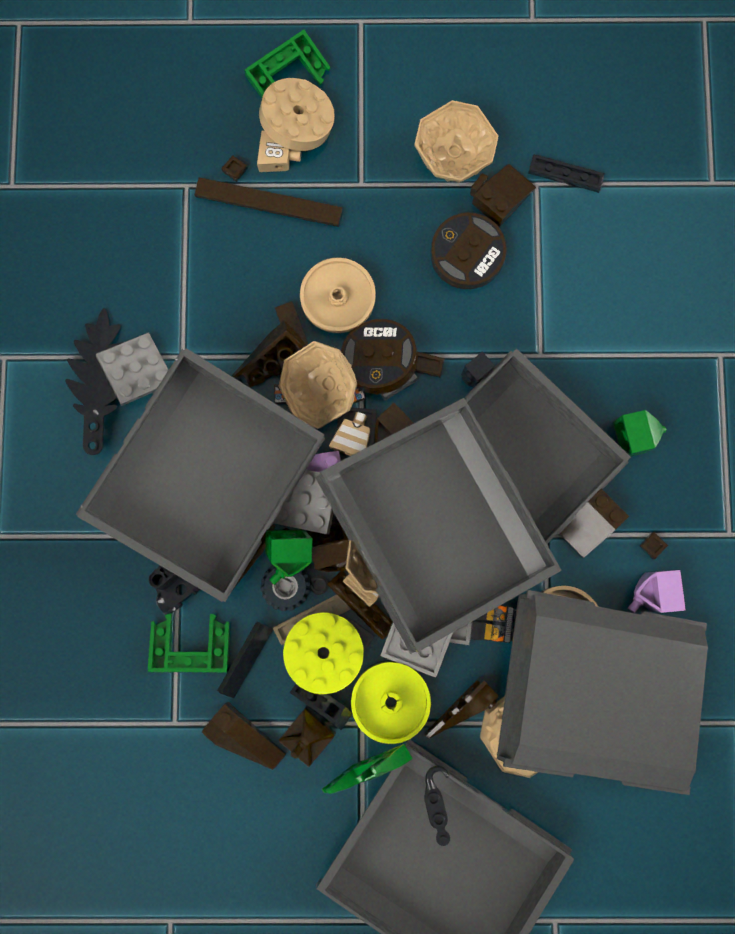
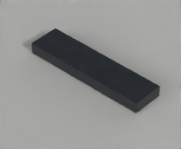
[528,154,605,193]
[217,621,273,698]

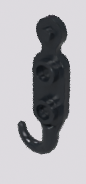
[424,766,450,846]

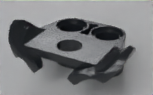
[149,566,200,615]

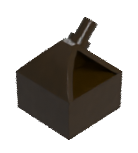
[375,403,414,443]
[306,522,349,572]
[279,706,336,767]

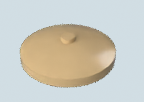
[300,258,376,333]

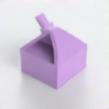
[628,570,686,613]

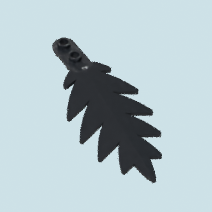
[65,308,127,455]

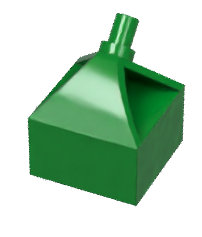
[613,410,667,456]
[265,530,312,585]

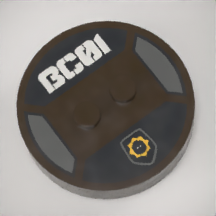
[431,213,506,289]
[341,319,418,394]

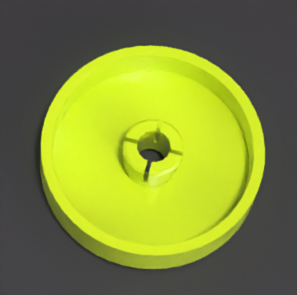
[283,613,364,694]
[351,661,431,744]

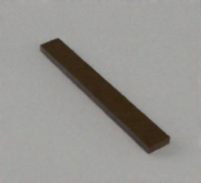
[194,177,342,227]

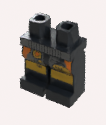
[470,605,517,643]

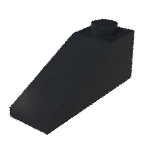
[290,684,353,730]

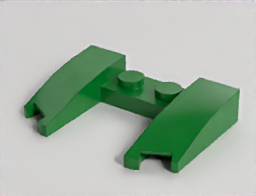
[244,30,330,98]
[148,614,230,673]
[322,744,413,794]

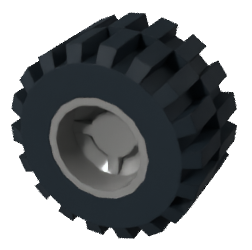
[261,565,310,611]

